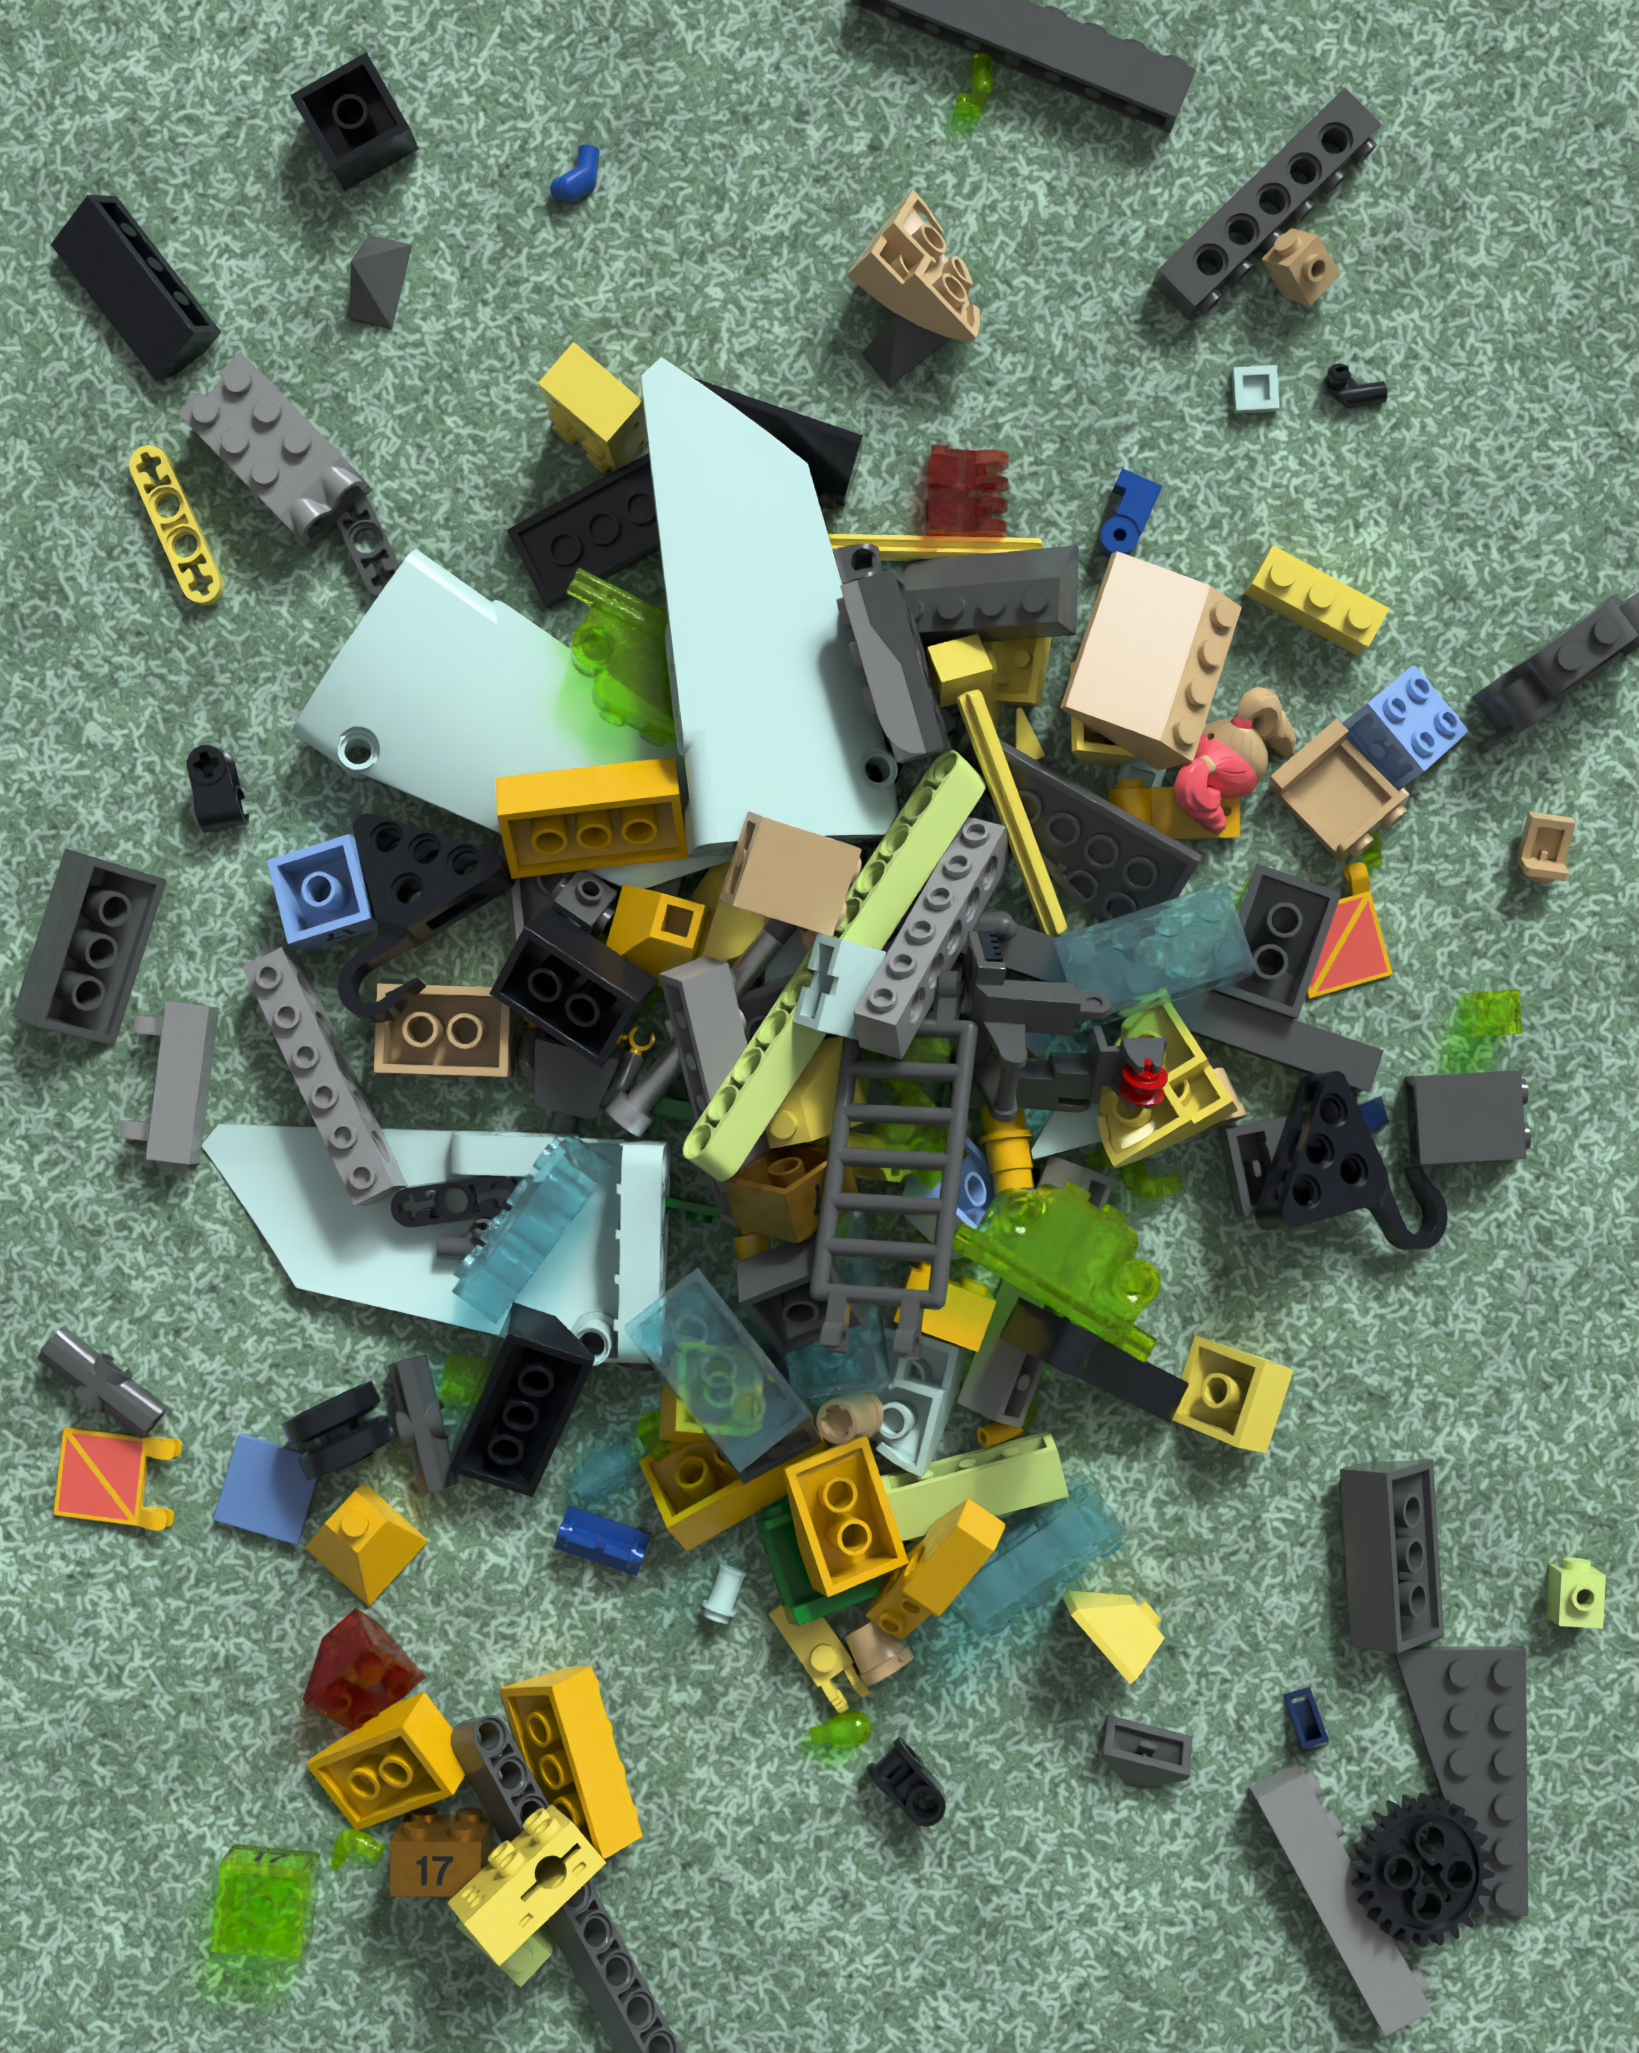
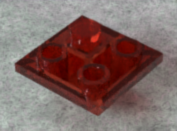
[303,1608,426,1731]

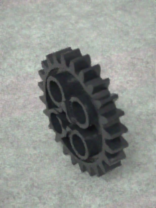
[1350,1793,1495,1947]

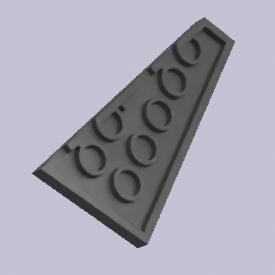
[955,729,1203,965]
[1393,1646,1528,1916]

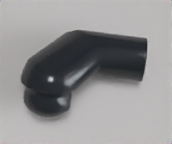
[1324,363,1387,408]

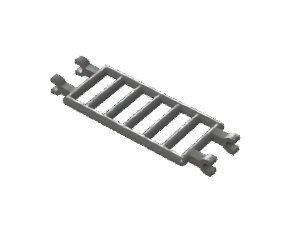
[809,971,978,1360]

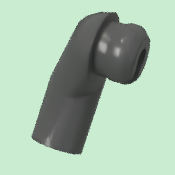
[960,911,1018,956]
[437,1217,498,1260]

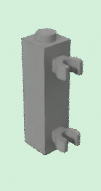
[119,1001,219,1172]

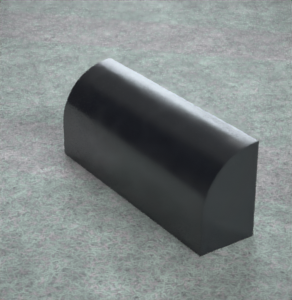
[50,195,221,381]

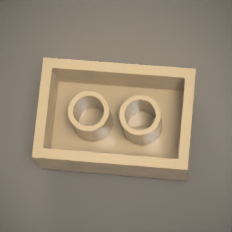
[374,984,517,1077]

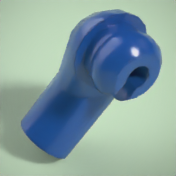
[550,145,600,203]

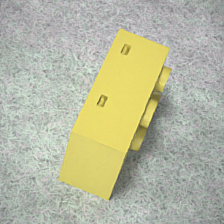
[538,342,647,474]
[447,1804,606,1966]

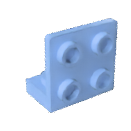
[1342,666,1468,790]

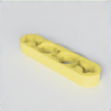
[129,445,225,606]

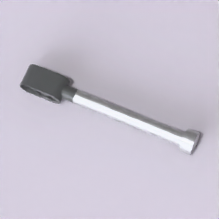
[606,918,809,1137]

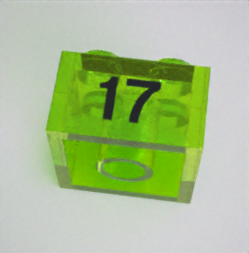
[211,1844,321,1961]

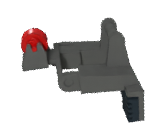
[947,931,1168,1122]

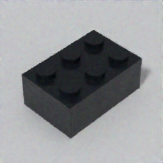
[489,907,659,1068]

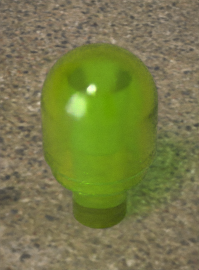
[810,1710,872,1750]

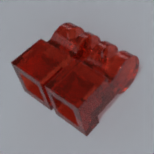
[926,444,1009,537]

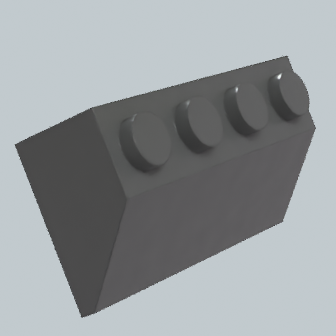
[902,545,1079,647]
[12,848,166,1045]
[1338,1459,1444,1654]

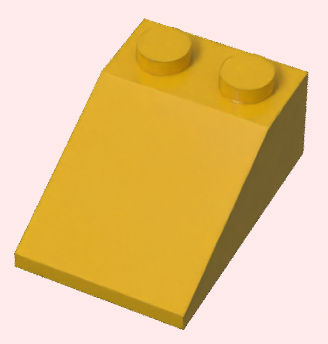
[782,1435,909,1597]
[306,1692,465,1831]

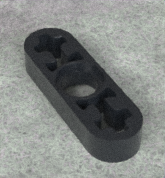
[391,1175,521,1228]

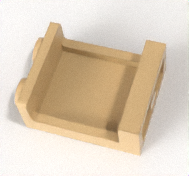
[1268,718,1410,862]
[719,811,862,937]

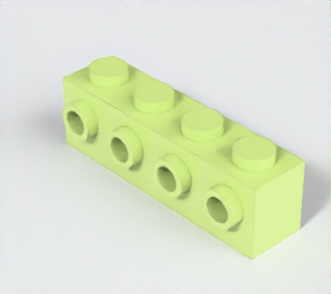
[880,1430,1069,1541]

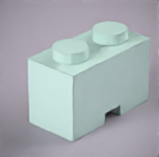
[793,933,886,1040]

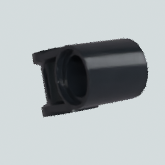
[187,745,249,833]
[866,1737,946,1827]

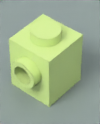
[1546,1557,1606,1629]

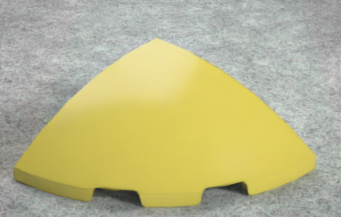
[1097,988,1238,1169]

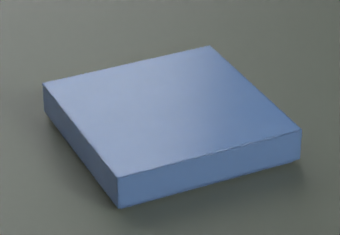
[213,1433,319,1545]

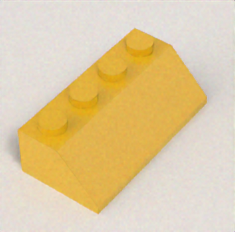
[496,757,689,879]
[638,1380,832,1552]
[499,1666,643,1860]

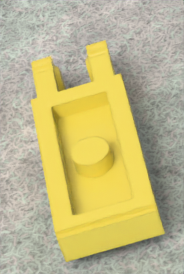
[768,1603,871,1714]

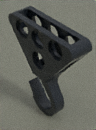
[338,813,516,1023]
[1255,1071,1448,1250]

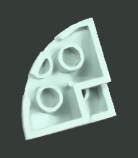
[830,1314,969,1477]

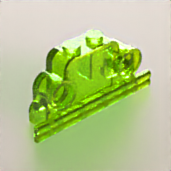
[567,568,677,747]
[952,1180,1161,1363]

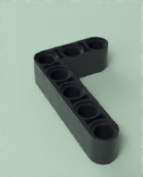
[999,1297,1190,1423]

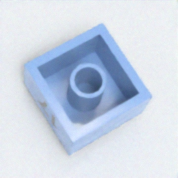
[267,834,378,951]

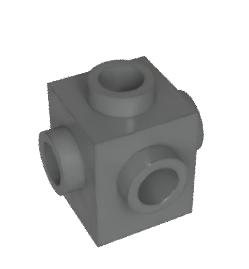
[549,870,618,934]

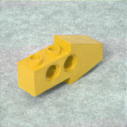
[865,1498,1006,1640]

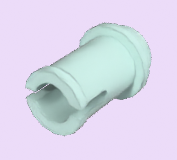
[702,1563,747,1624]

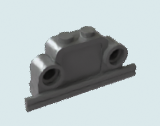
[1472,592,1639,755]

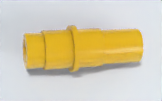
[980,1106,1034,1195]

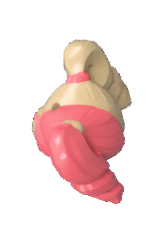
[1173,687,1296,835]

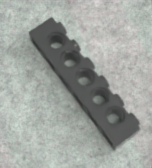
[1153,88,1382,320]

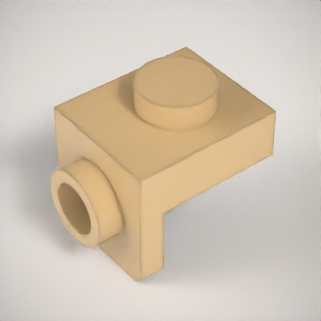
[1516,811,1576,884]

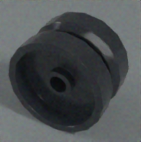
[281,1380,398,1481]

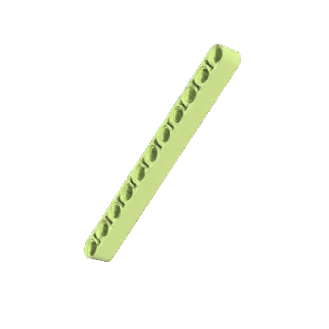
[683,750,986,1182]

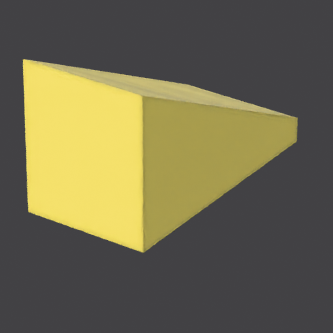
[1014,707,1045,761]

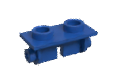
[554,1506,651,1576]

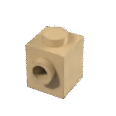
[1261,228,1340,306]

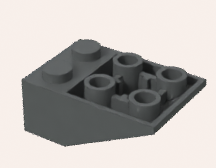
[1217,1110,1309,1217]

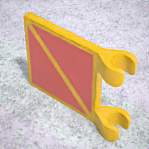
[1307,862,1393,999]
[53,1427,182,1531]

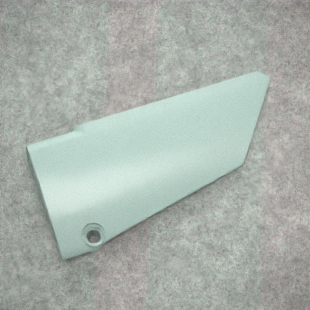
[640,357,898,857]
[292,549,733,889]
[201,1124,671,1366]

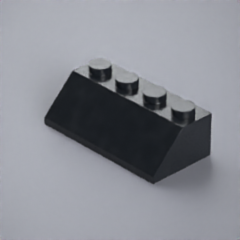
[693,378,863,509]
[448,1302,595,1497]

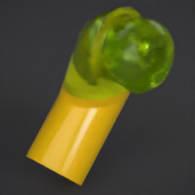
[977,1400,1037,1449]

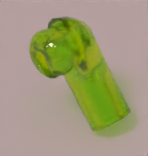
[955,53,993,121]

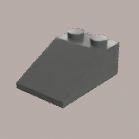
[1206,863,1341,1019]

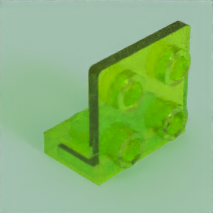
[871,1079,970,1191]

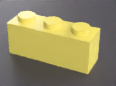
[1243,545,1390,656]

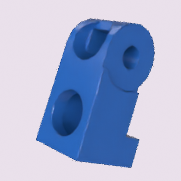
[1097,468,1162,558]

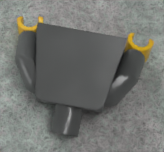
[517,1017,655,1135]

